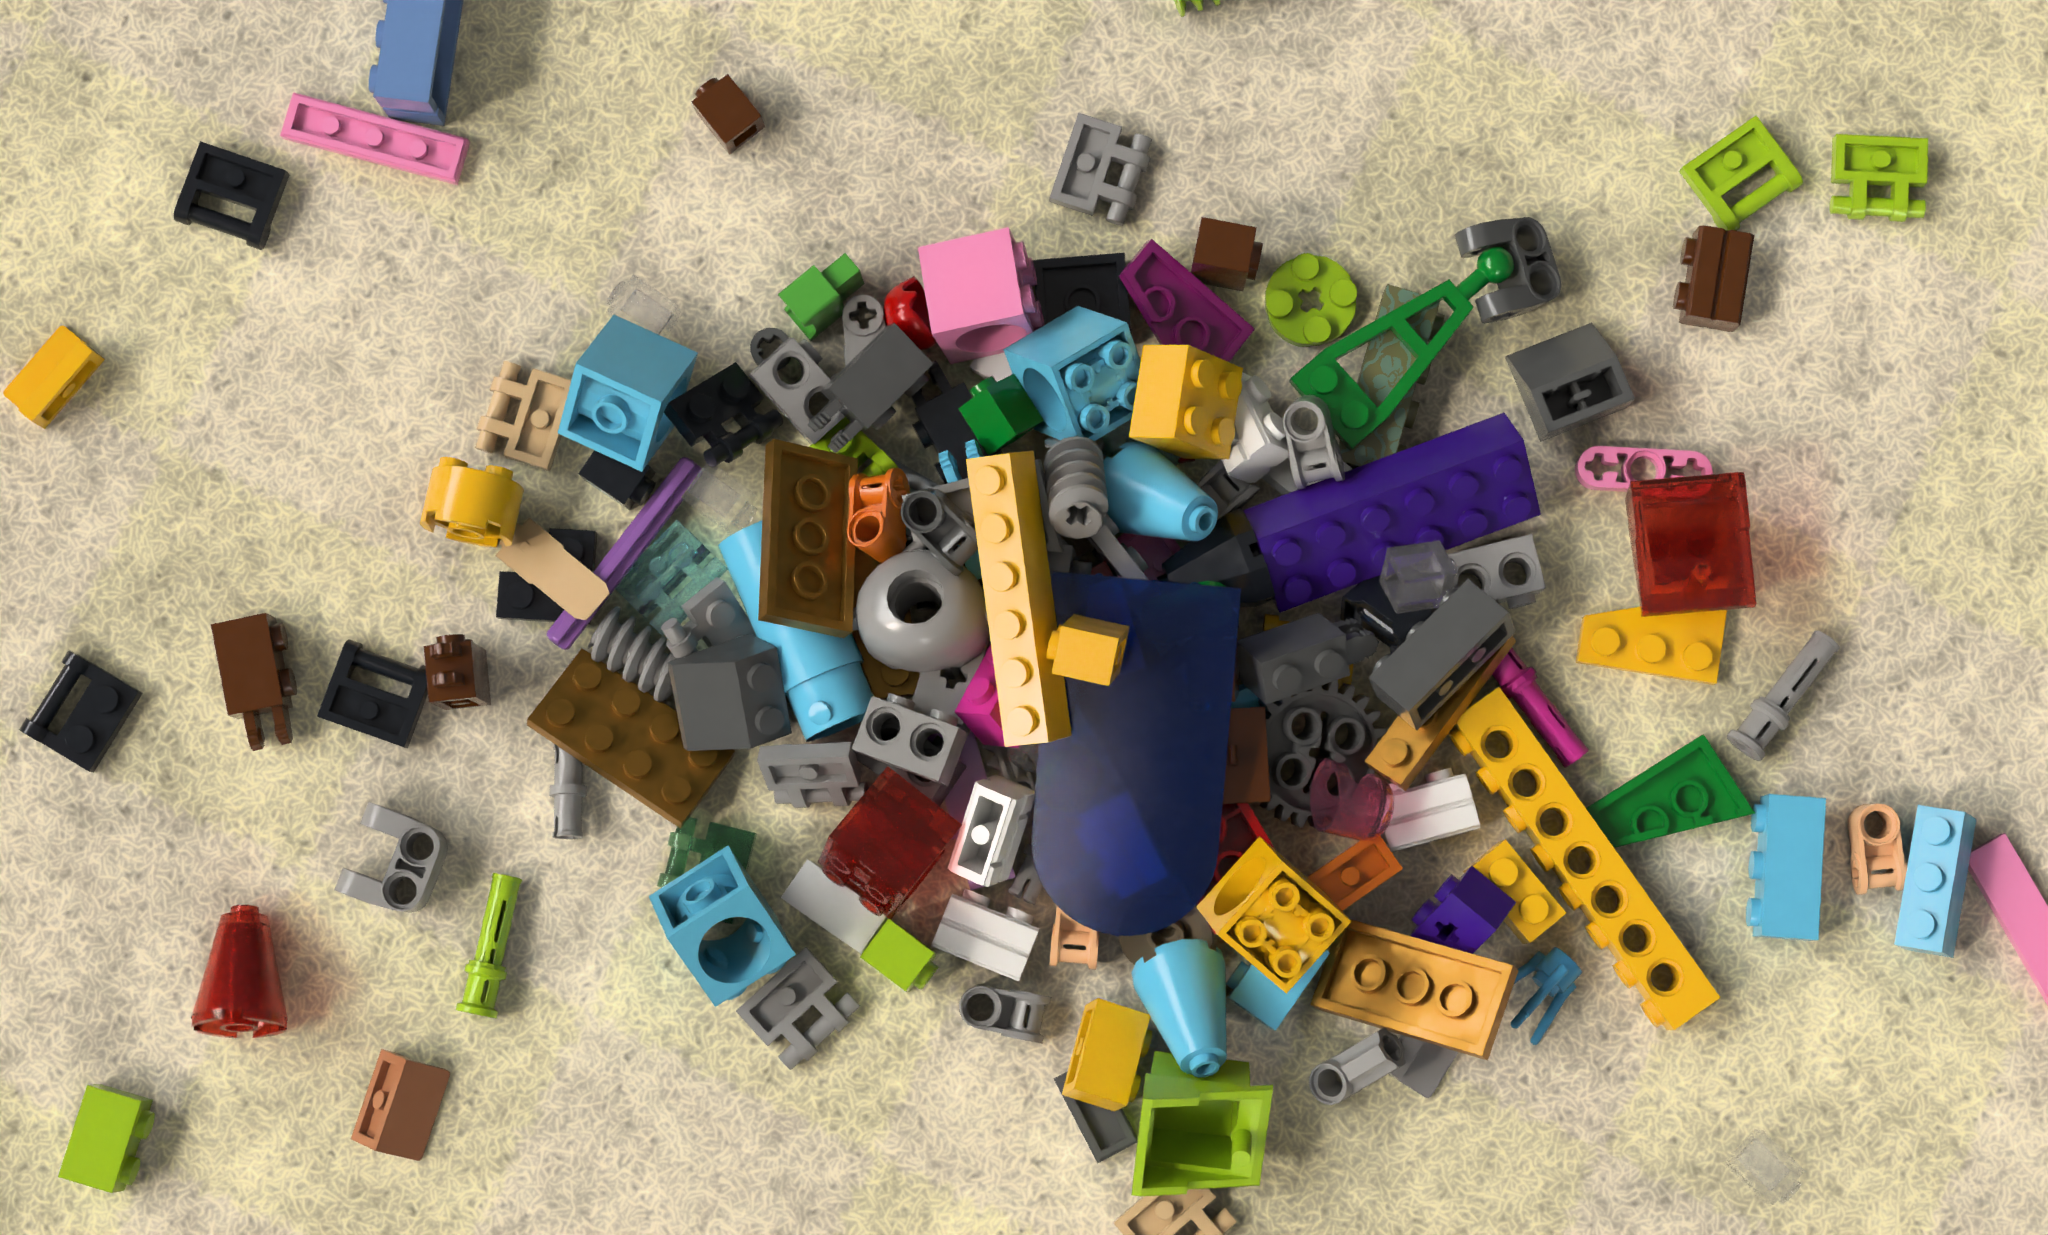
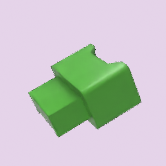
[778,253,865,341]

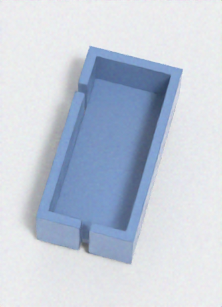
[369,0,463,126]

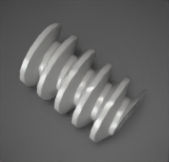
[1044,436,1109,539]
[588,606,678,703]

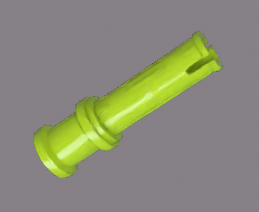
[456,873,522,1019]

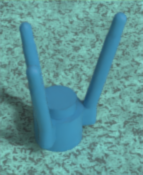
[1511,947,1582,1045]

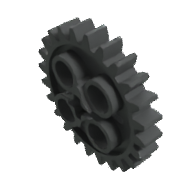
[1258,680,1387,829]

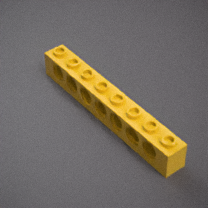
[1448,687,1721,1030]

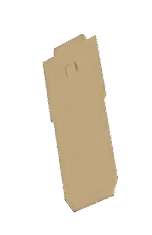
[495,518,610,620]

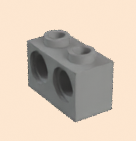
[748,338,845,444]
[1436,534,1546,609]
[852,693,968,787]

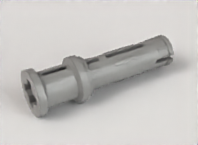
[1727,630,1840,761]

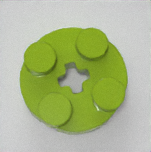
[1265,253,1357,347]

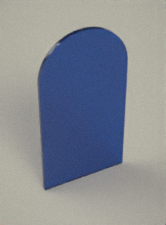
[1031,571,1242,937]

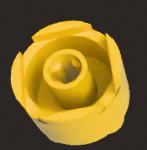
[420,457,524,547]

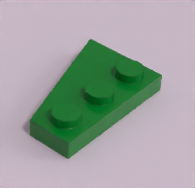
[1586,734,1755,848]

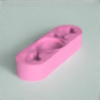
[1575,446,1713,495]

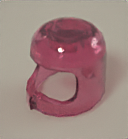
[1310,758,1395,841]

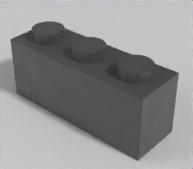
[1368,579,1516,731]

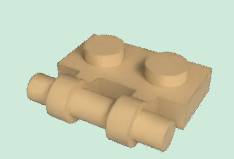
[475,361,571,471]
[1113,1188,1237,1235]

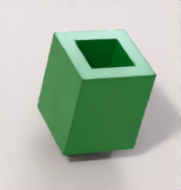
[959,374,1044,456]

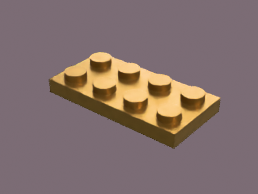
[758,439,858,638]
[527,649,735,829]
[1310,919,1519,1061]

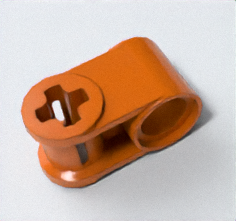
[847,468,910,563]

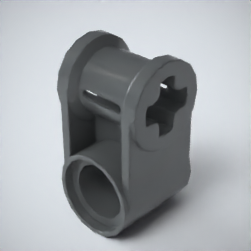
[901,488,978,576]

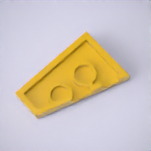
[1576,592,1730,685]

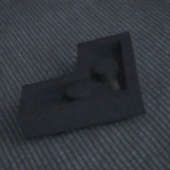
[496,528,597,624]

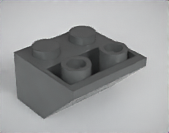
[1505,322,1635,442]

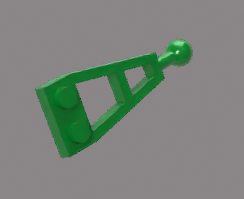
[1289,246,1514,451]

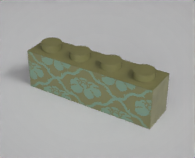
[1339,284,1445,469]

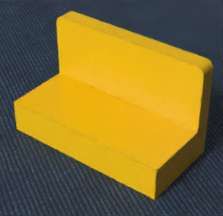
[3,325,105,429]

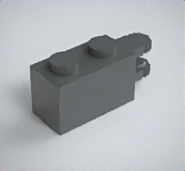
[808,323,933,453]
[1238,613,1379,704]

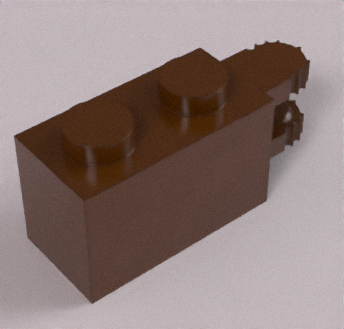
[211,613,297,751]
[424,634,491,710]

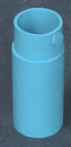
[718,520,873,742]

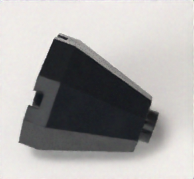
[1156,508,1275,608]

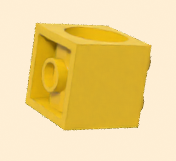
[1196,836,1351,994]

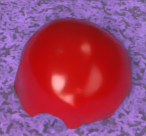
[883,276,937,350]

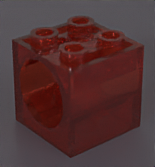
[818,766,962,920]

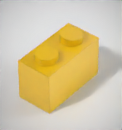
[1047,614,1130,686]
[1463,839,1566,944]
[1061,998,1152,1112]

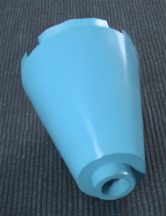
[1103,441,1218,541]
[1131,939,1227,1078]

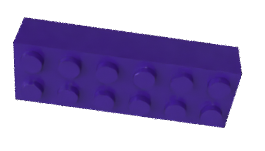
[1243,413,1541,613]

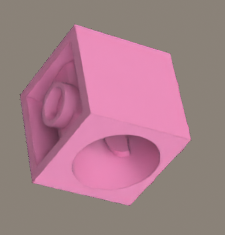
[918,227,1045,364]

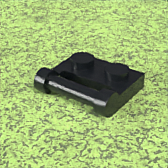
[174,141,290,250]
[317,639,428,749]
[19,650,143,773]

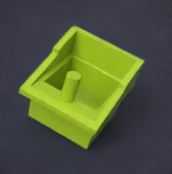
[1131,1051,1273,1197]

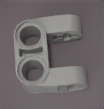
[334,802,448,913]

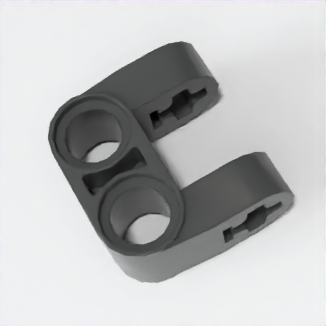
[1454,217,1561,324]

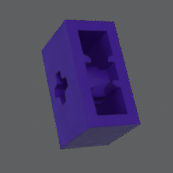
[1410,866,1516,954]

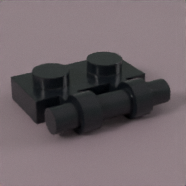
[664,362,783,467]

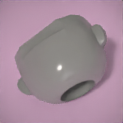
[853,549,990,672]

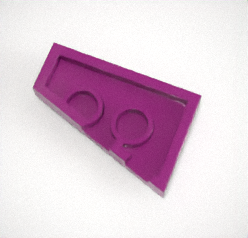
[1119,239,1255,362]

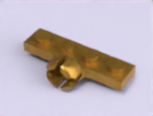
[1364,635,1516,791]

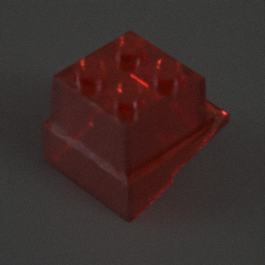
[1625,472,1757,617]

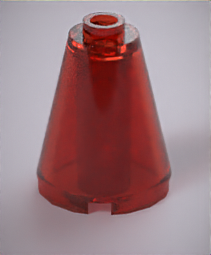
[191,905,288,1038]

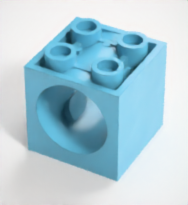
[1003,306,1141,441]
[558,315,698,472]
[649,845,796,1007]

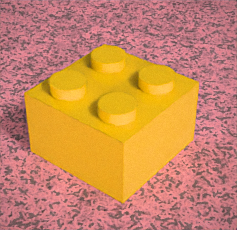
[1129,345,1243,459]

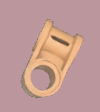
[1847,803,1907,895]
[1049,878,1100,970]

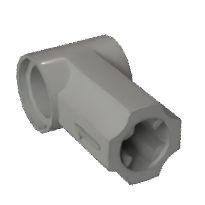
[1309,1028,1406,1105]

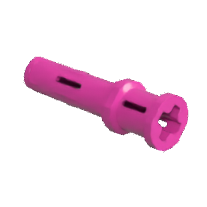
[1492,648,1589,768]

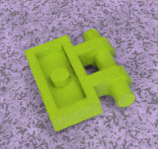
[1829,134,1928,222]

